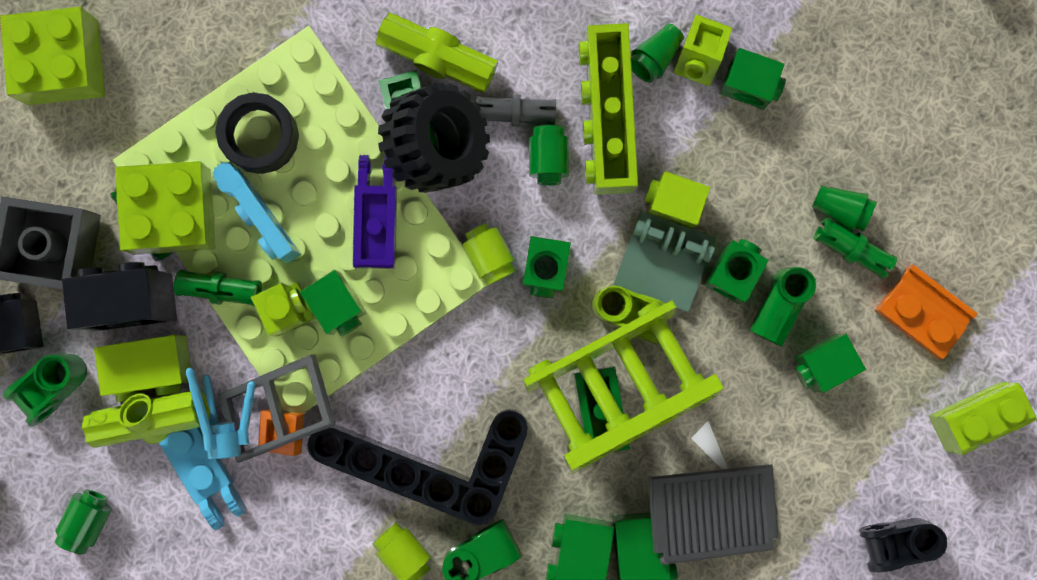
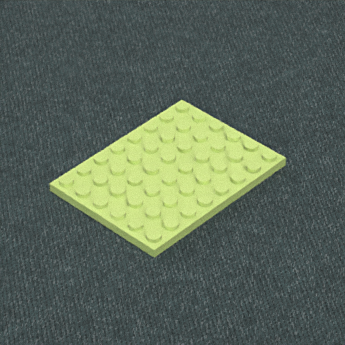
[113,26,488,414]

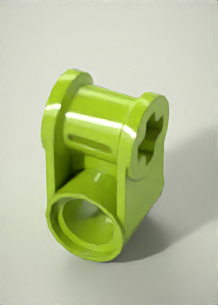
[592,285,666,345]

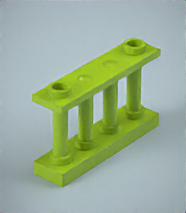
[523,300,724,474]

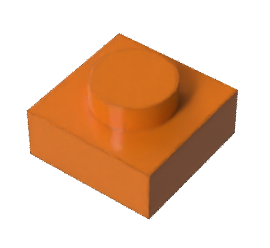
[258,408,305,456]

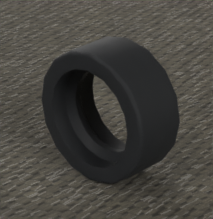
[215,92,299,174]

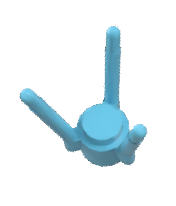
[186,368,256,459]

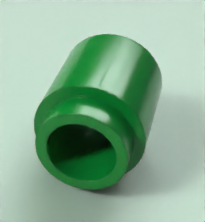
[529,125,569,186]
[55,489,112,554]

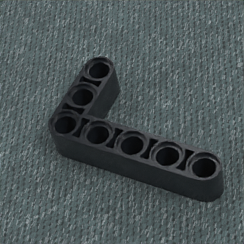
[307,408,528,525]

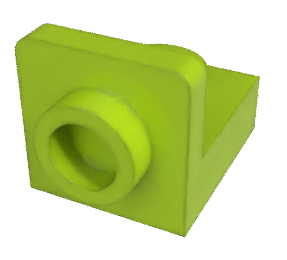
[674,14,732,86]

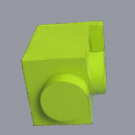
[251,282,316,336]

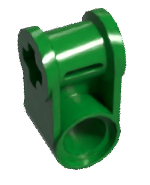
[3,354,87,427]
[442,519,523,580]

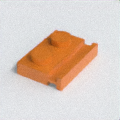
[874,264,978,360]

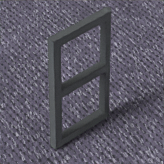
[218,354,336,463]

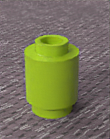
[462,223,516,286]
[372,522,432,580]

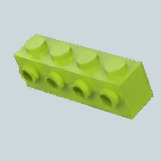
[578,23,638,195]

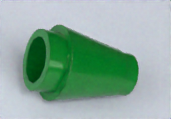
[631,23,684,83]
[812,185,877,231]

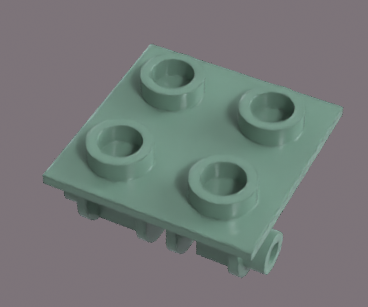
[613,211,715,312]

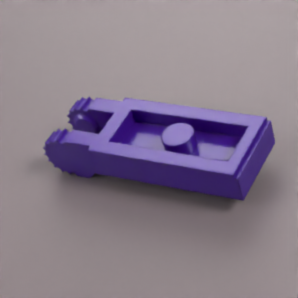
[353,155,397,269]

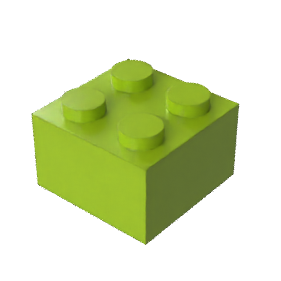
[0,6,105,105]
[115,161,216,255]

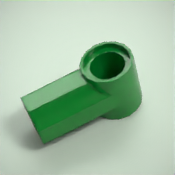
[749,267,816,347]

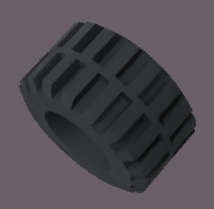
[378,83,490,193]

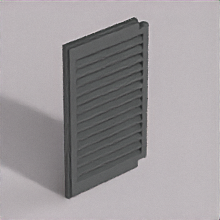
[648,464,778,565]

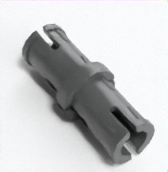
[476,94,556,126]

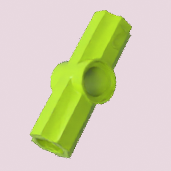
[375,12,498,94]
[81,390,211,448]

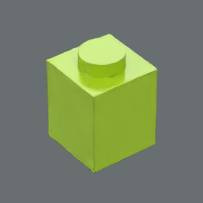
[644,171,711,229]

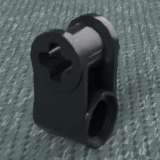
[859,518,947,573]

